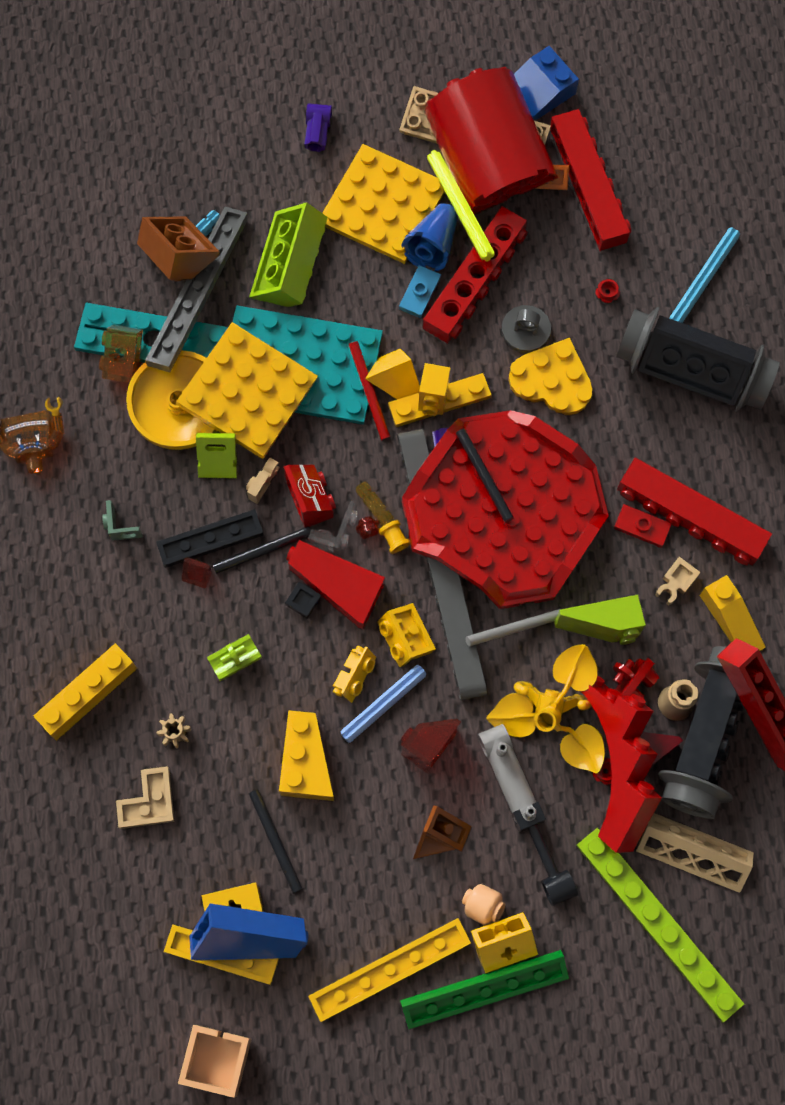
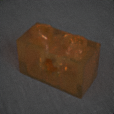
[99,325,143,383]

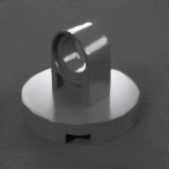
[501,305,551,353]

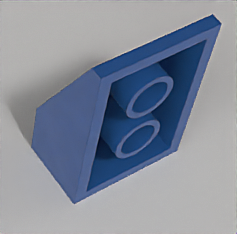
[514,46,579,121]

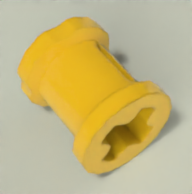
[379,520,411,554]

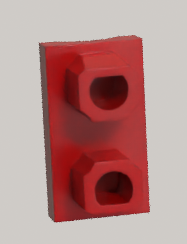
[613,658,659,699]

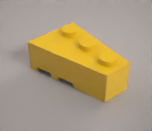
[279,710,334,801]

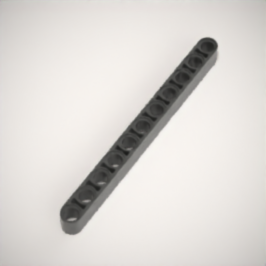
[397,429,487,701]

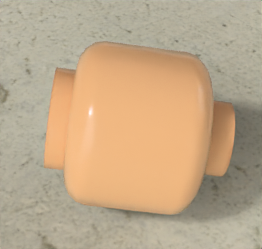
[462,884,506,926]

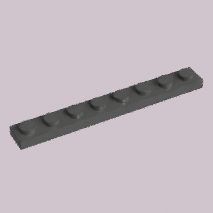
[145,207,248,372]

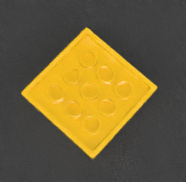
[323,144,445,264]
[176,322,318,459]

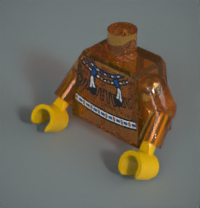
[0,397,64,474]

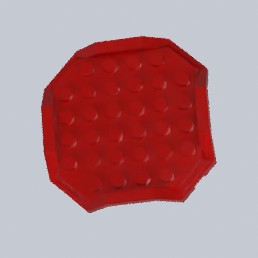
[401,410,609,609]

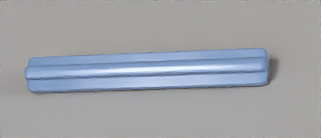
[340,665,426,743]

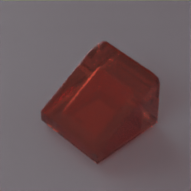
[182,557,212,588]

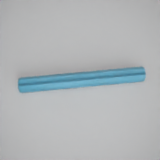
[669,227,740,323]

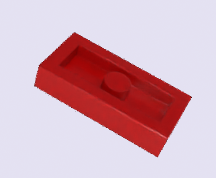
[613,504,672,548]

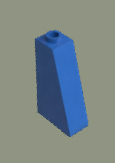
[190,903,308,961]

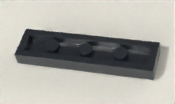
[156,509,264,568]

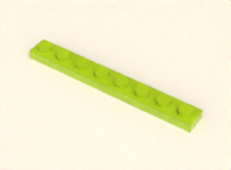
[576,827,744,1022]

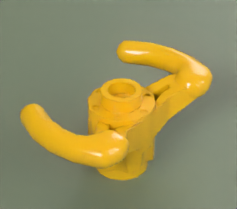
[513,681,591,724]

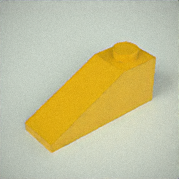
[699,575,766,651]

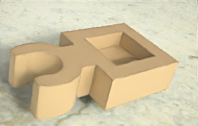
[246,458,280,504]
[655,557,700,605]

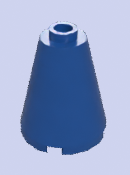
[401,204,458,271]

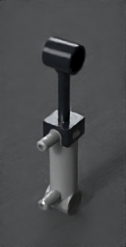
[477,724,578,906]

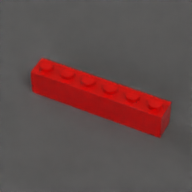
[550,109,631,251]
[617,457,772,566]
[717,638,785,771]

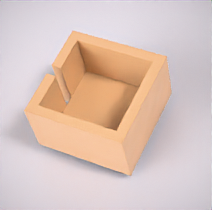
[178,1025,251,1098]

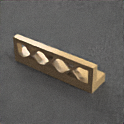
[636,813,754,893]

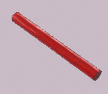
[348,341,390,440]

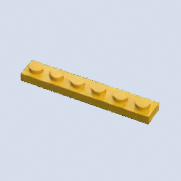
[308,918,471,1022]

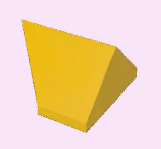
[365,349,420,399]

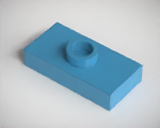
[399,265,441,318]

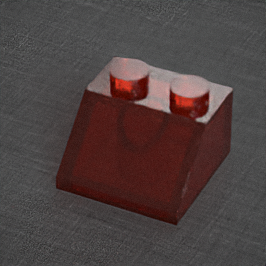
[400,718,461,773]

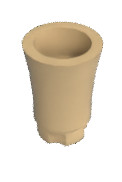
[658,679,698,721]

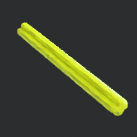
[427,150,495,261]

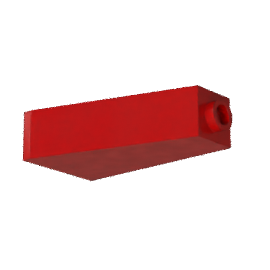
[286,540,385,630]

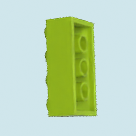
[249,202,328,307]

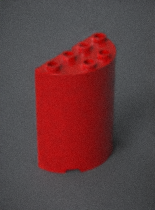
[425,67,558,215]

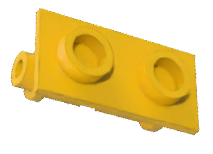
[332,646,376,703]

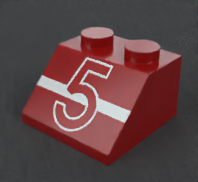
[284,465,336,528]

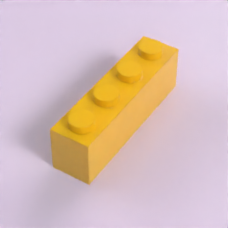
[33,643,137,741]

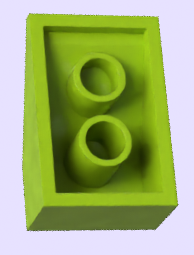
[554,595,646,645]

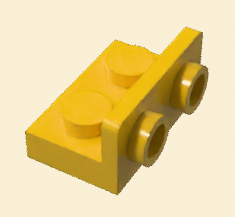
[378,603,436,667]

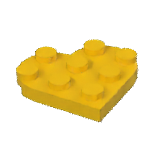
[508,338,592,415]

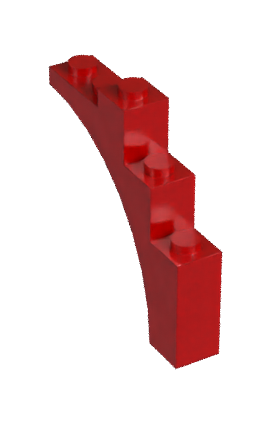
[580,676,662,853]

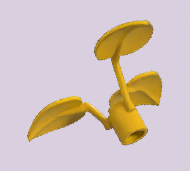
[486,644,605,773]

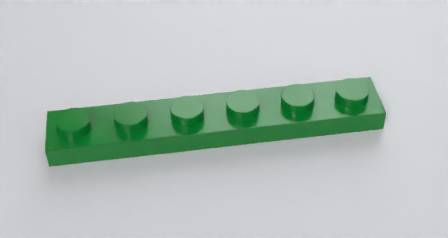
[400,950,569,1030]

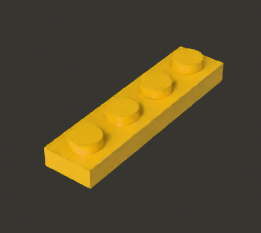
[388,373,492,427]
[164,924,279,985]

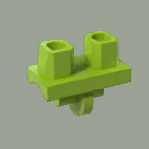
[207,634,262,681]

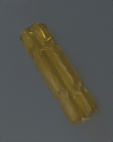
[356,481,394,527]

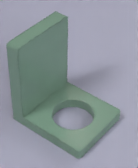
[103,500,143,541]

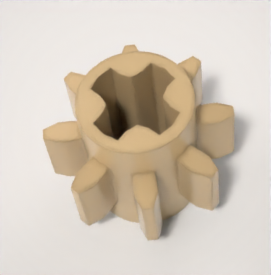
[157,713,191,749]

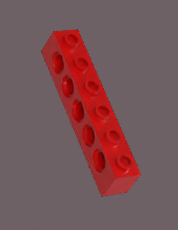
[423,206,528,344]

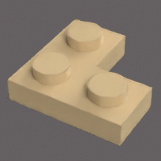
[116,766,174,829]

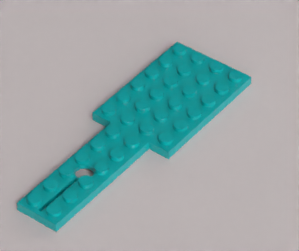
[74,303,383,425]

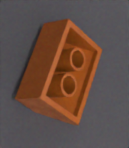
[137,216,220,282]

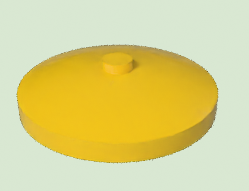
[126,350,217,450]

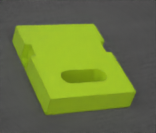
[196,433,237,478]

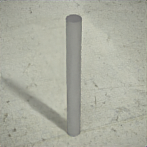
[465,609,561,647]

